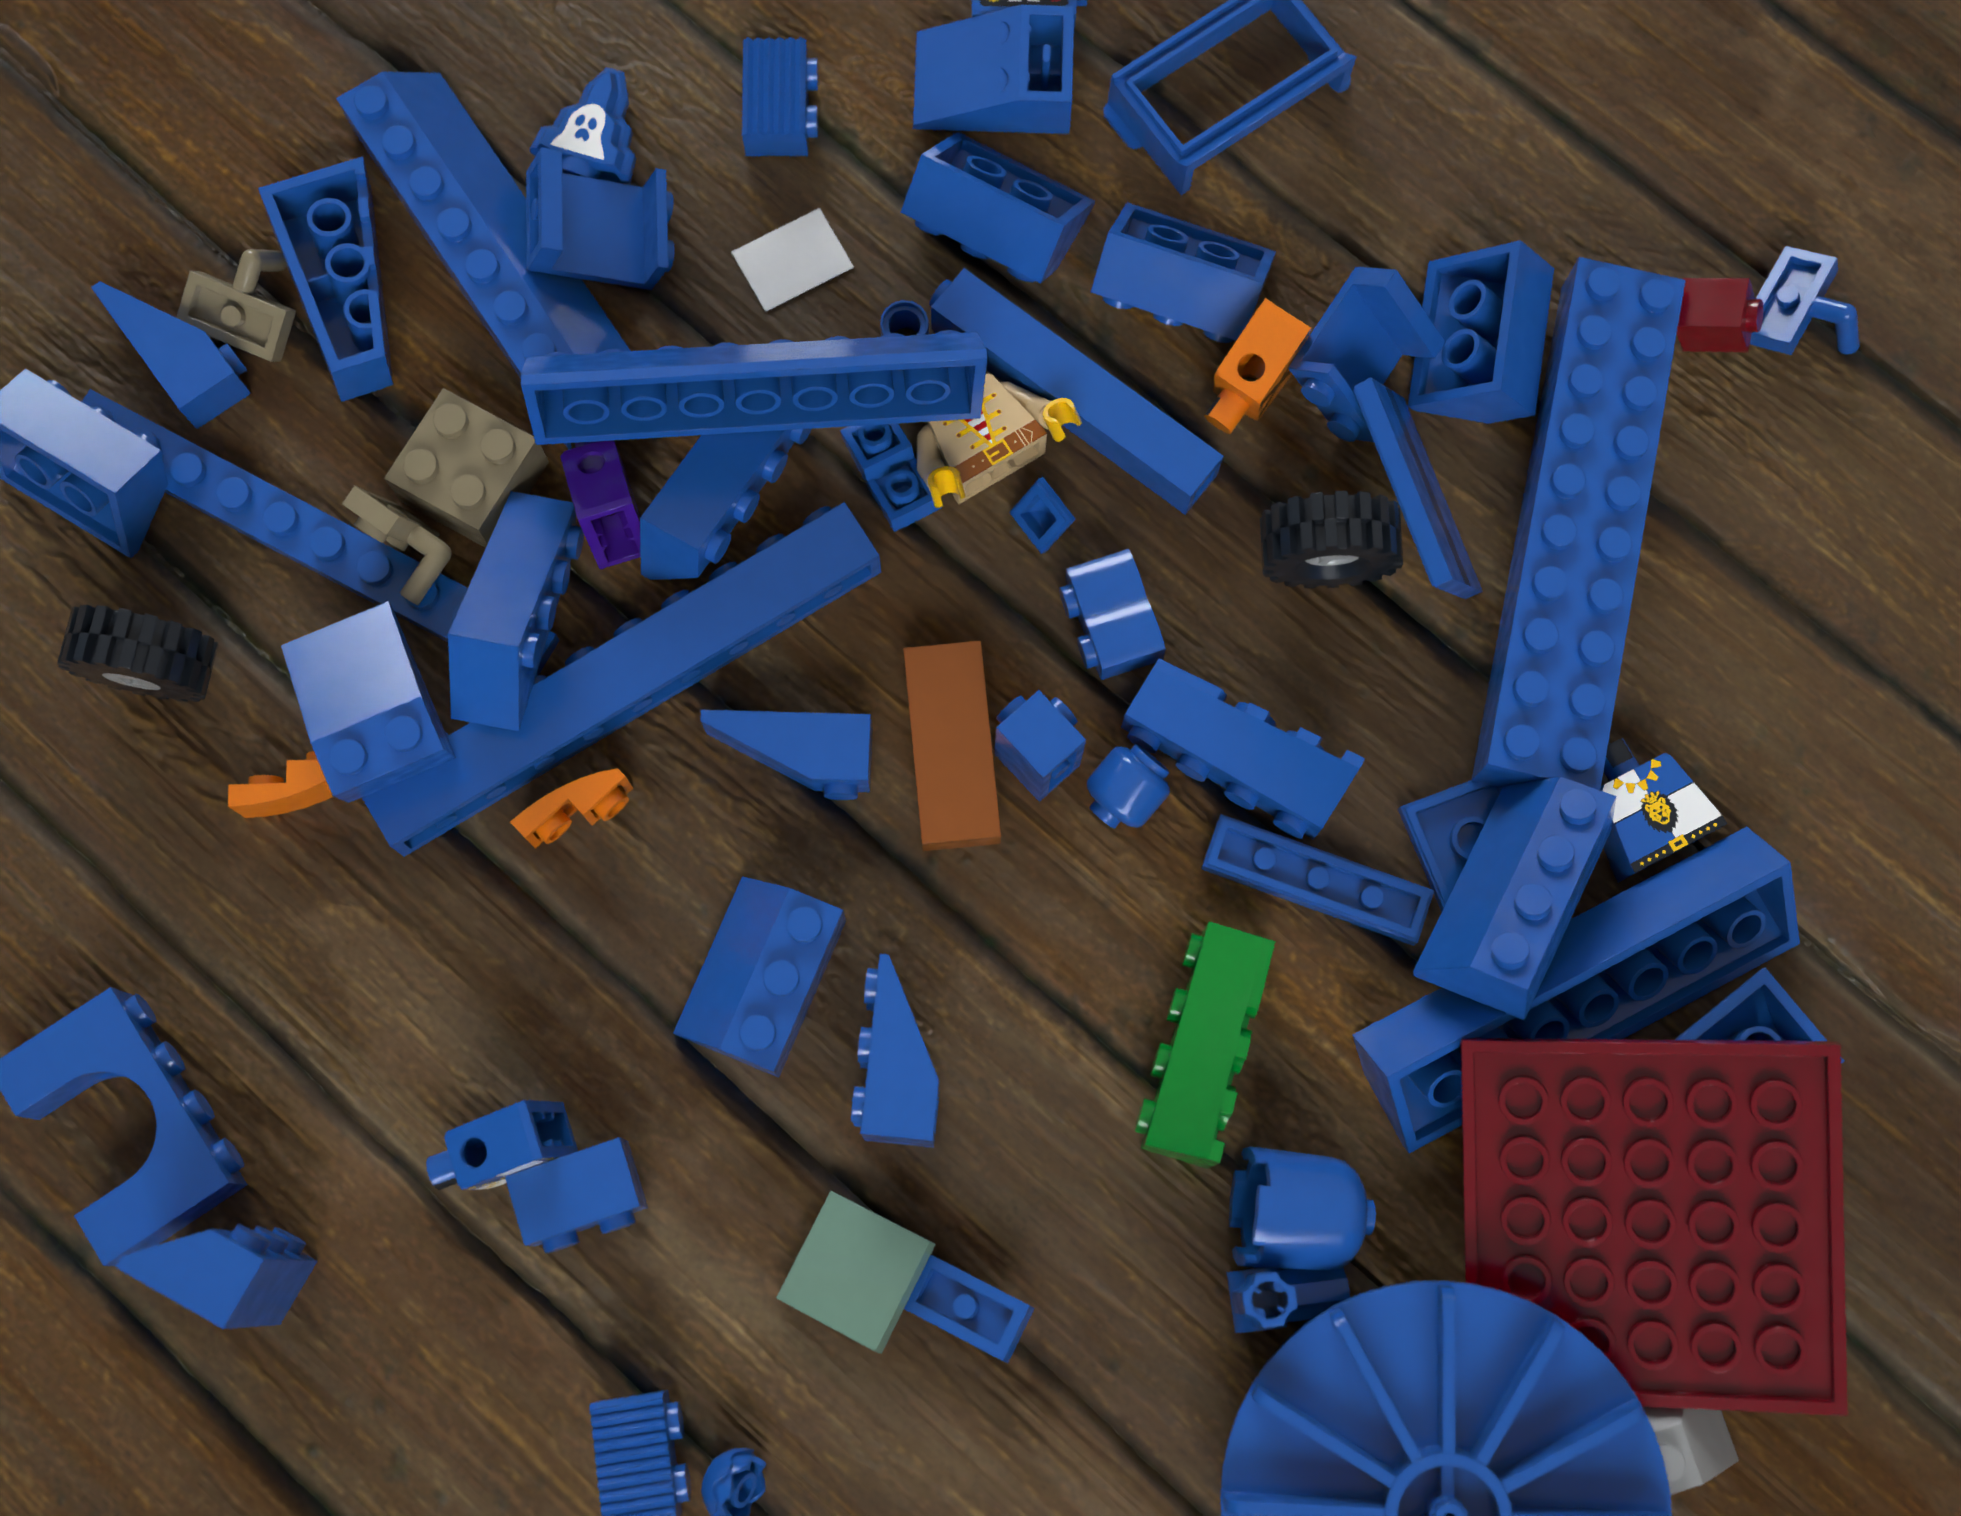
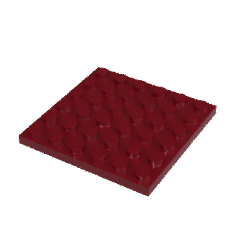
[1461,1038,1848,1416]

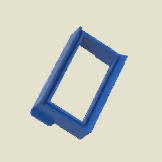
[1103,0,1357,195]

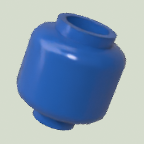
[1087,744,1170,829]

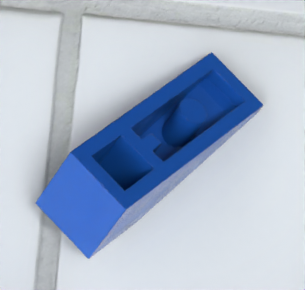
[91,281,251,429]
[700,710,873,800]

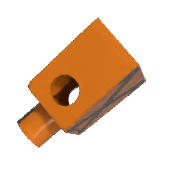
[1204,298,1311,434]

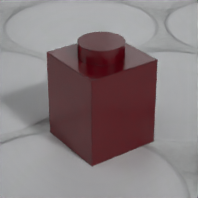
[1677,278,1763,353]

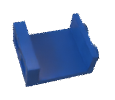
[526,147,675,290]
[1288,267,1446,442]

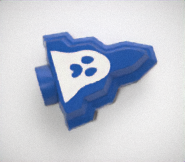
[530,67,636,184]

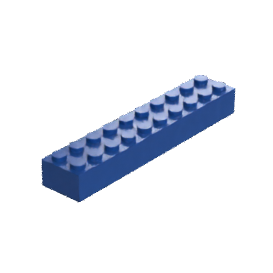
[1471,257,1686,790]

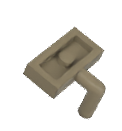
[176,249,296,362]
[342,485,452,605]

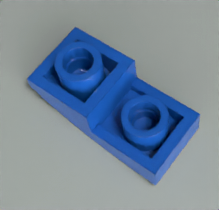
[840,423,942,532]

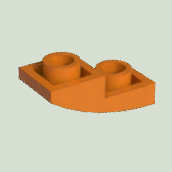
[228,751,334,818]
[510,768,633,849]

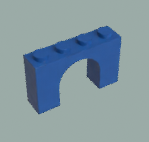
[0,987,247,1266]

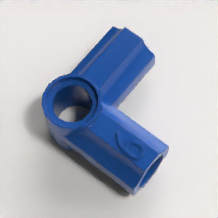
[1226,1267,1350,1333]

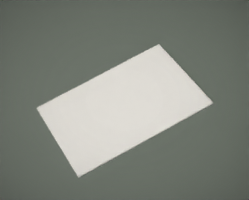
[732,208,854,312]

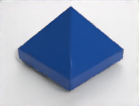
[1009,477,1076,554]

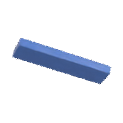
[1201,814,1435,946]

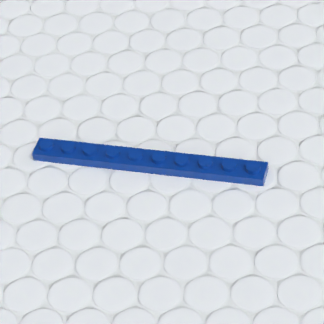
[81,389,560,676]

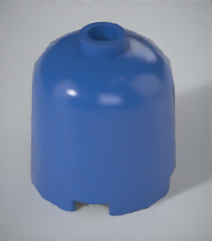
[1229,1147,1376,1270]

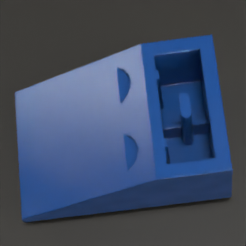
[913,5,1074,134]
[851,954,940,1148]

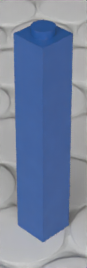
[929,268,1223,515]

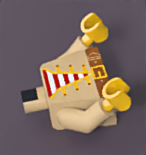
[917,373,1082,508]

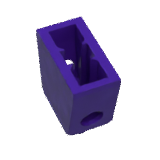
[560,440,641,570]

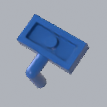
[1750,246,1860,355]

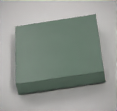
[776,1191,936,1354]

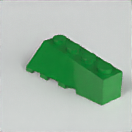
[1134,921,1276,1169]

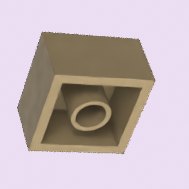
[384,388,549,548]

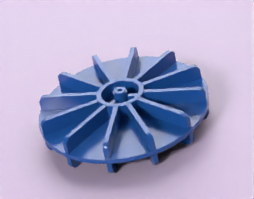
[1220,1280,1672,1516]

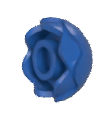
[701,1448,766,1516]

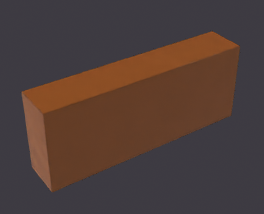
[903,641,1001,851]

